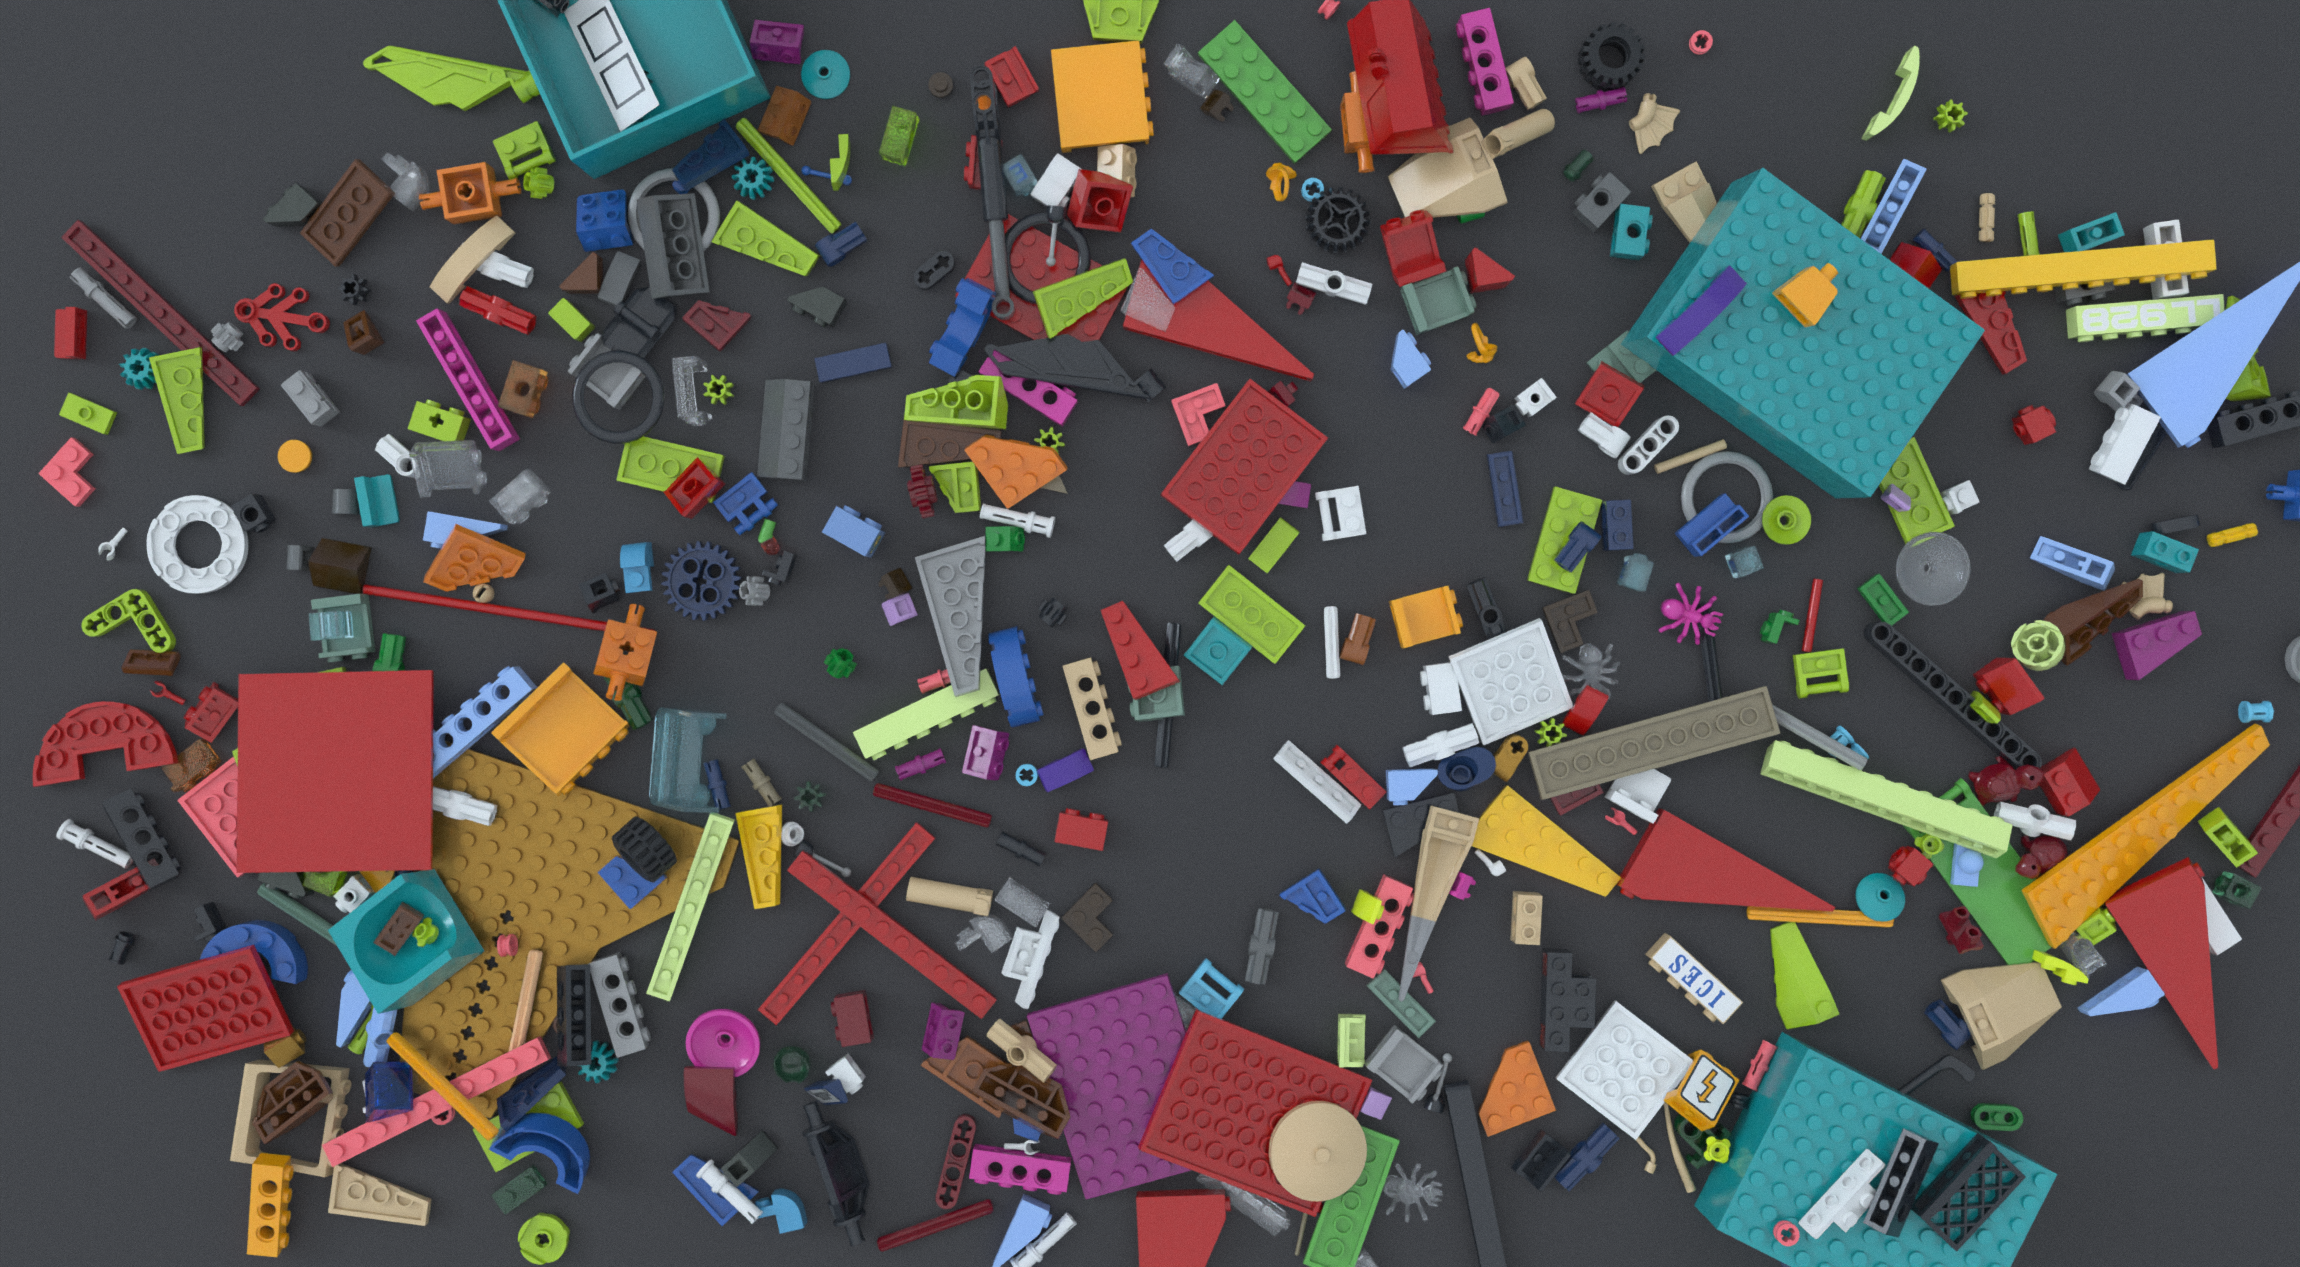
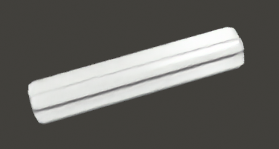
[1324,606,1340,679]

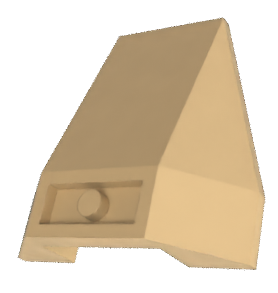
[1388,118,1508,218]
[1941,962,2062,1070]

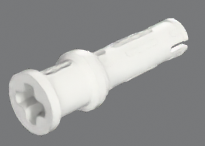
[980,503,1056,538]
[56,819,133,869]
[696,1159,763,1224]
[1010,1212,1077,1267]

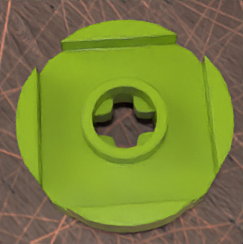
[518,1213,570,1265]

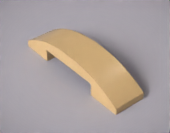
[430,215,515,304]

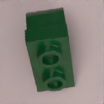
[1674,1114,1732,1170]

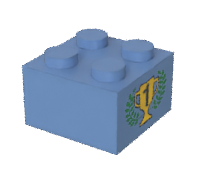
[822,505,885,558]

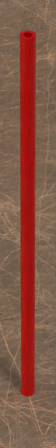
[363,584,655,631]

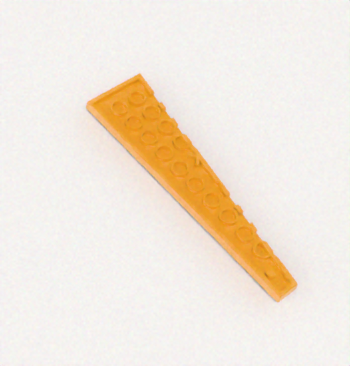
[2021,723,2270,949]

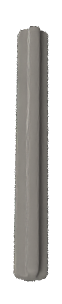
[1772,705,1867,770]

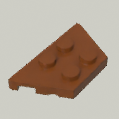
[921,1036,1008,1118]

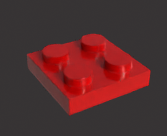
[1575,361,1644,427]

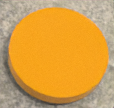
[278,440,312,473]

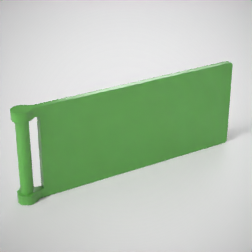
[1903,778,2051,965]

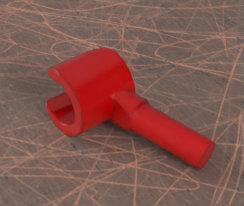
[1266,255,1292,286]
[150,681,186,705]

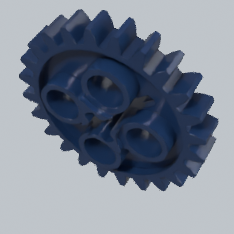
[661,541,743,621]

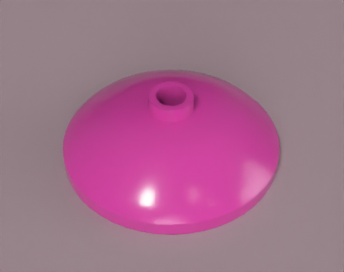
[686,1009,760,1077]

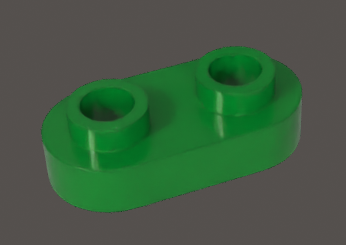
[1971,1103,2023,1131]

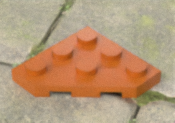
[964,434,1068,509]
[423,524,526,592]
[1478,1040,1556,1137]

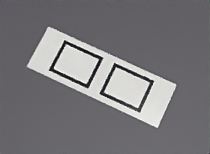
[564,0,660,132]

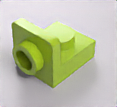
[2076,906,2117,947]

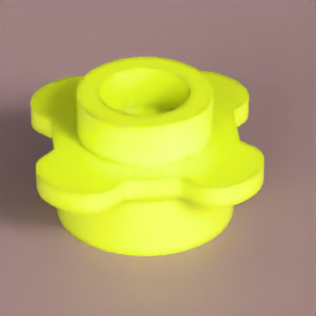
[1704,1136,1731,1163]

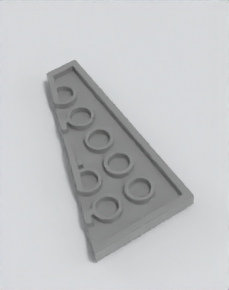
[915,536,986,697]

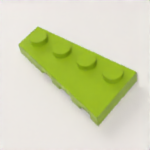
[711,201,820,276]
[1033,258,1133,339]

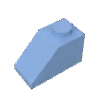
[1386,768,1438,805]

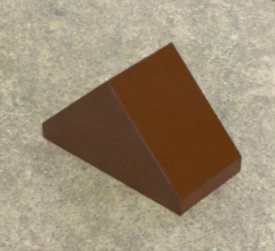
[559,251,603,294]
[343,310,385,355]

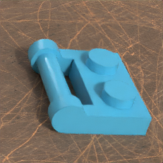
[1179,958,1244,1019]

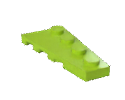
[149,347,205,454]

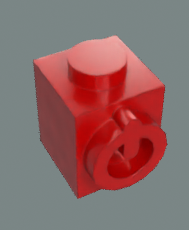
[2012,405,2056,445]
[1888,846,1934,886]

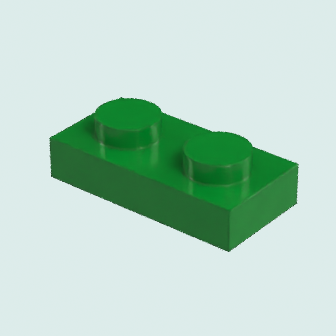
[1857,574,1909,626]

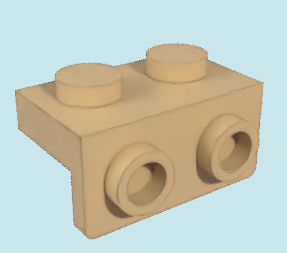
[1097,144,1137,197]

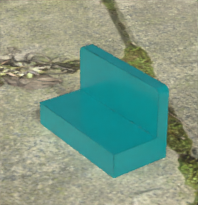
[354,474,400,528]

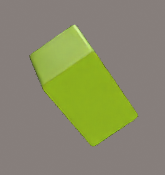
[549,298,595,342]

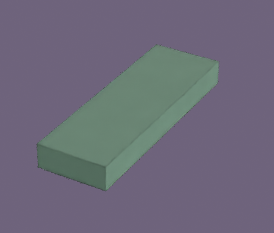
[1367,968,1436,1038]

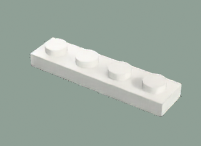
[1273,740,1362,824]

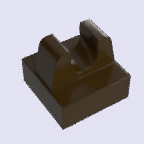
[1199,89,1234,122]
[878,567,913,599]

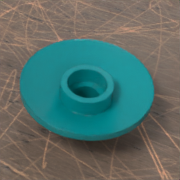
[801,50,850,99]
[1855,873,1905,922]

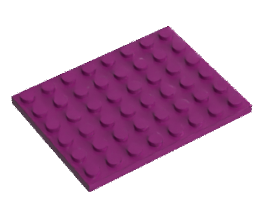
[1027,973,1191,1199]

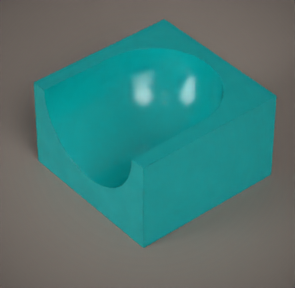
[328,869,484,1014]

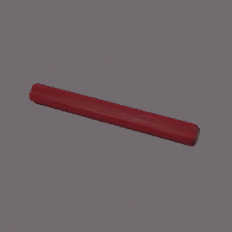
[873,783,992,827]
[877,1199,994,1252]

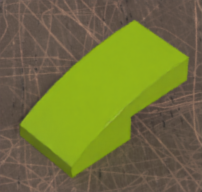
[830,134,850,191]
[1248,517,1300,573]
[1970,691,2001,724]

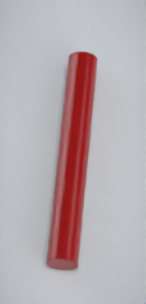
[1801,579,1823,652]

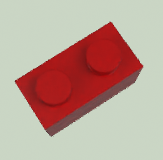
[1054,808,1108,851]

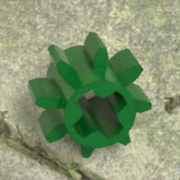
[824,648,857,678]

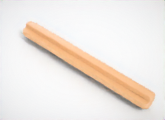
[509,950,543,1051]

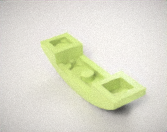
[1862,46,1920,141]

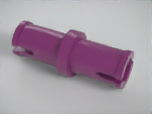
[1575,86,1627,114]
[895,748,946,781]

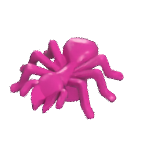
[1659,583,1723,645]

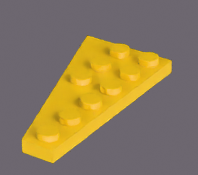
[1472,785,1621,897]

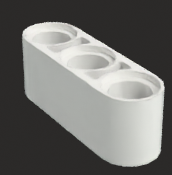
[1618,416,1679,475]

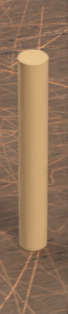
[1654,439,1727,474]

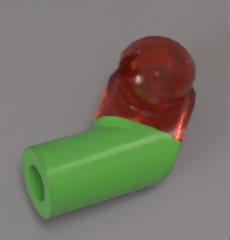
[758,519,780,555]

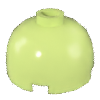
[2011,620,2065,671]

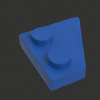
[1280,868,1346,924]

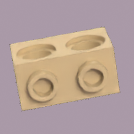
[1510,891,1543,945]

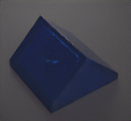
[365,1062,413,1123]

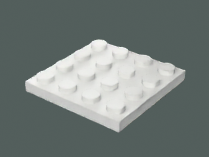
[1448,618,1573,745]
[1555,1000,1693,1140]

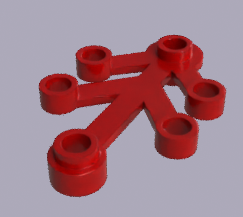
[234,283,330,351]

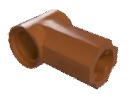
[1339,613,1376,665]

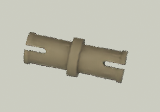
[741,758,782,807]

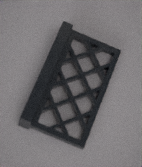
[1911,1133,2026,1252]

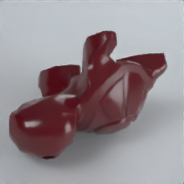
[1968,756,2044,806]
[2015,835,2068,879]

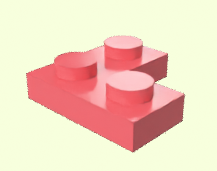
[1171,383,1226,447]
[38,437,96,507]

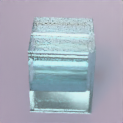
[309,611,354,641]

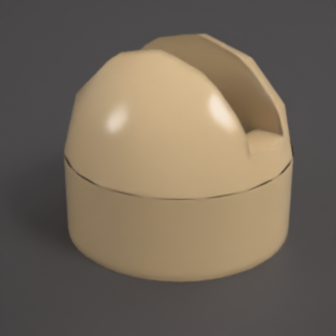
[473,584,495,603]

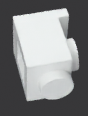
[1514,378,1557,417]
[334,874,375,913]
[825,1053,866,1095]

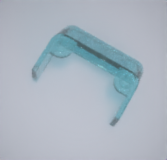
[649,707,727,813]

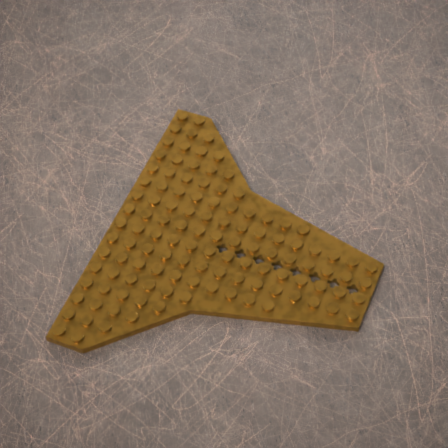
[398,741,741,1118]

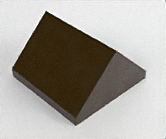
[308,538,372,594]

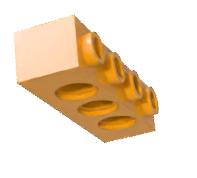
[247,1153,294,1257]

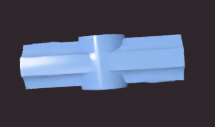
[363,1007,397,1070]

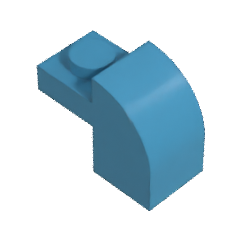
[620,542,654,593]
[755,1188,808,1234]

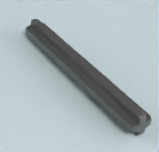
[774,703,879,781]

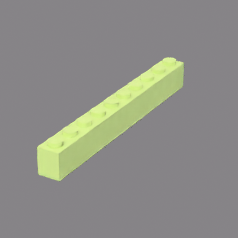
[1760,740,2012,858]

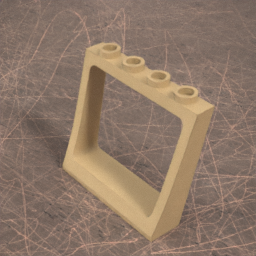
[230,1059,352,1177]

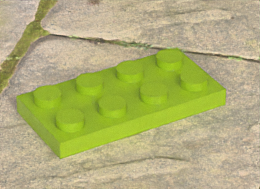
[617,436,725,503]
[1879,437,1955,547]
[1527,487,1602,594]
[1198,565,1305,664]
[472,1081,584,1172]

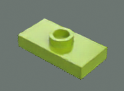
[59,392,117,435]

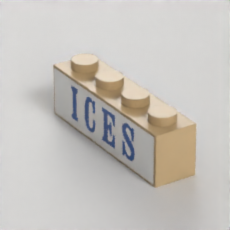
[1645,933,1743,1024]

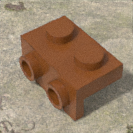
[758,86,811,146]

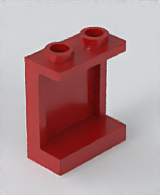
[1380,210,1446,287]

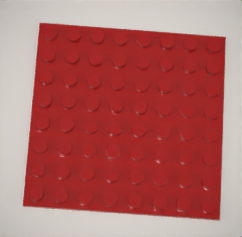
[237,670,433,873]

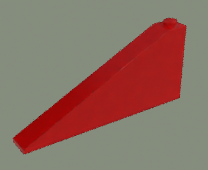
[1123,260,1314,382]
[1616,808,1835,912]
[2105,857,2218,1070]
[1136,1188,1231,1267]

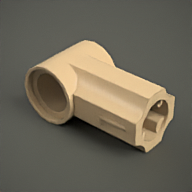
[1505,57,1547,111]

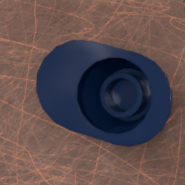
[1437,747,1496,791]

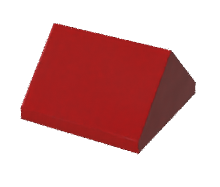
[1889,242,1942,289]
[1465,247,1515,294]
[663,457,726,519]

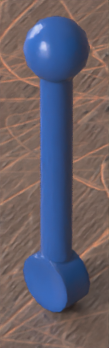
[801,166,852,186]

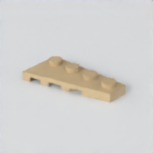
[328,1163,432,1226]

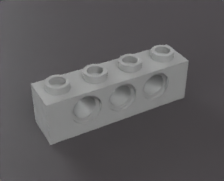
[588,952,651,1058]

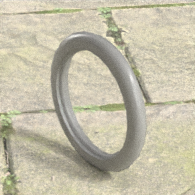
[628,168,720,251]
[1681,451,1773,544]

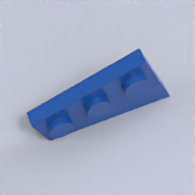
[1131,229,1214,305]
[672,1154,760,1226]

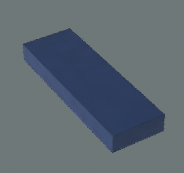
[814,343,892,383]
[1487,451,1524,527]

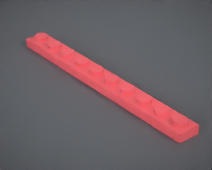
[322,1036,551,1167]

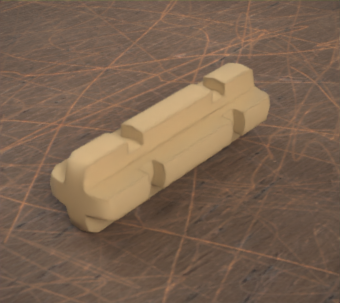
[1979,193,1995,242]

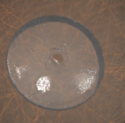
[1896,532,1971,606]

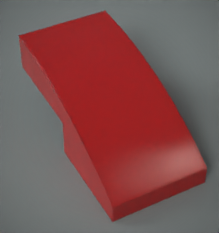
[1562,685,1609,736]

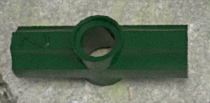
[604,677,653,731]

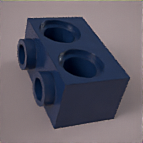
[1600,500,1634,551]

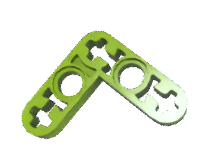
[82,589,176,653]

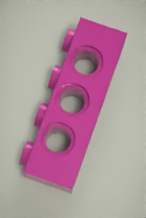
[1456,8,1514,116]
[978,351,1078,427]
[969,1144,1072,1195]

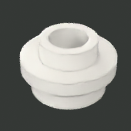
[781,822,804,846]

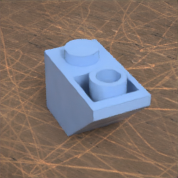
[1391,329,1431,389]

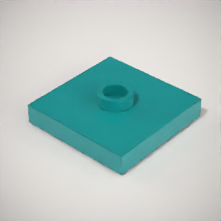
[1184,617,1253,685]

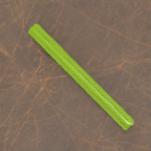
[736,118,841,234]

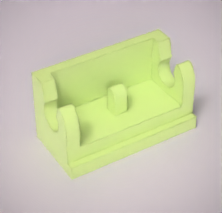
[1337,1014,1366,1067]

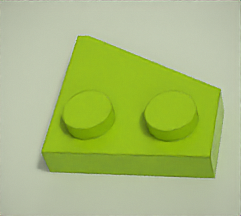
[929,462,981,513]

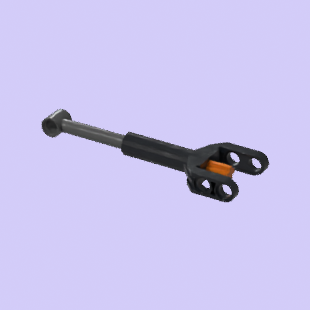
[970,65,1015,320]

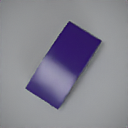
[1036,748,1094,792]

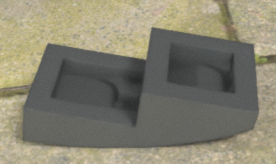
[598,251,641,307]

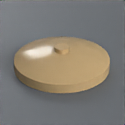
[1269,1101,1367,1202]

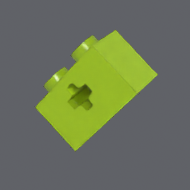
[408,399,471,447]
[2198,807,2258,868]

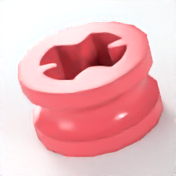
[1318,0,1341,20]
[1689,30,1713,55]
[497,934,518,957]
[431,1108,455,1125]
[1773,1220,1800,1246]

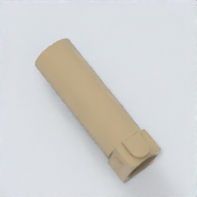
[1481,109,1555,159]
[906,877,993,916]

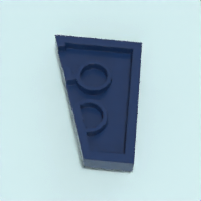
[672,119,750,191]
[496,1056,566,1132]

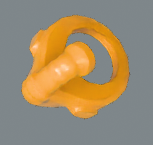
[1266,162,1297,202]
[1467,323,1497,363]

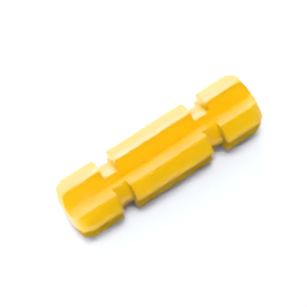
[2206,523,2258,547]

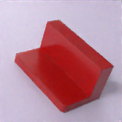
[54,307,87,359]

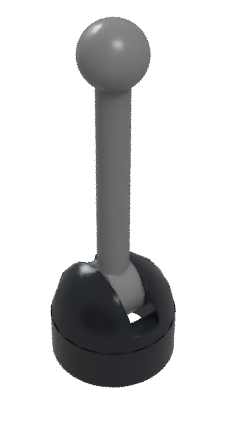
[1046,205,1067,266]
[794,839,851,877]
[1424,1053,1452,1113]

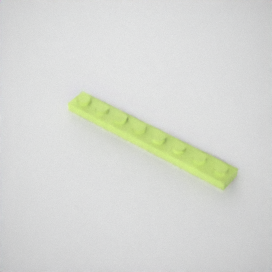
[646,812,735,1001]

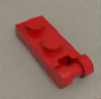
[1320,745,1386,809]

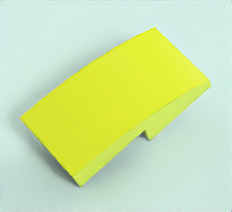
[1351,889,1384,924]
[2032,950,2089,985]

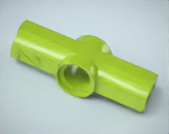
[1841,170,1886,238]

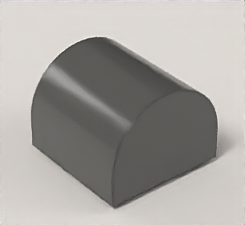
[332,489,360,515]
[286,545,313,571]

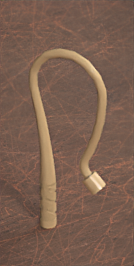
[1636,1102,1696,1193]

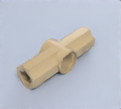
[987,1019,1057,1083]

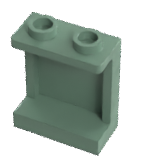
[1400,266,1476,336]
[311,594,376,663]

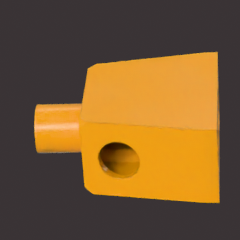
[1772,263,1838,327]

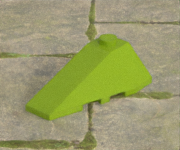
[2226,296,2271,401]
[904,375,1008,430]
[1770,922,1839,1029]

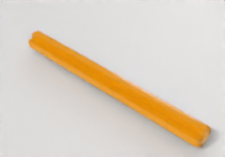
[1746,906,1894,928]
[386,1032,499,1141]

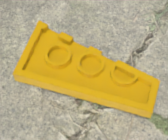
[735,804,782,909]

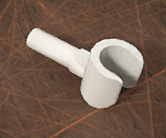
[99,528,128,561]
[1475,849,1506,876]
[1004,1140,1040,1155]

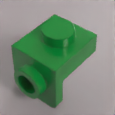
[986,526,1025,551]
[1760,610,1800,644]

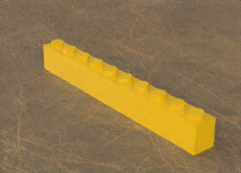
[1950,240,2217,299]

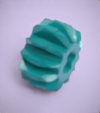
[732,157,775,200]
[119,348,159,390]
[578,1040,619,1083]

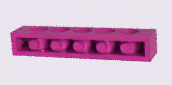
[416,308,520,451]

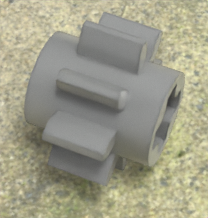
[211,322,244,352]
[739,576,770,606]

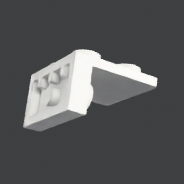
[1605,769,1671,824]

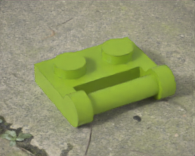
[493,121,556,180]
[1793,648,1849,699]

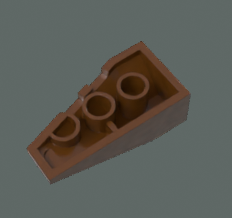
[2043,579,2143,666]

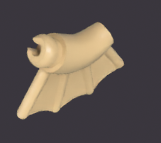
[1629,93,1680,154]
[2122,573,2173,620]

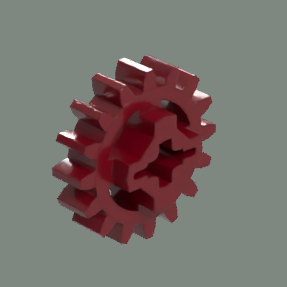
[907,464,938,519]

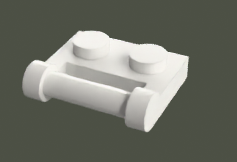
[1315,486,1366,541]

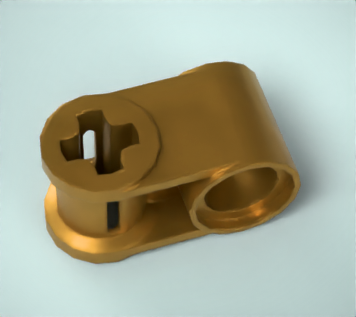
[1493,734,1528,782]

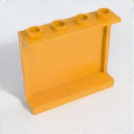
[1051,41,1154,153]
[491,662,630,797]

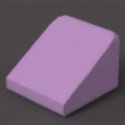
[1881,484,1911,512]
[882,593,917,626]
[1360,1087,1392,1120]

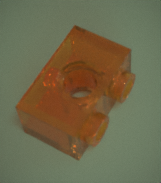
[498,360,548,418]

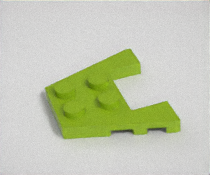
[1083,0,1160,43]

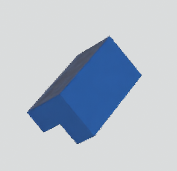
[1675,493,1749,557]

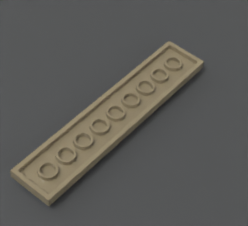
[1528,686,1780,800]

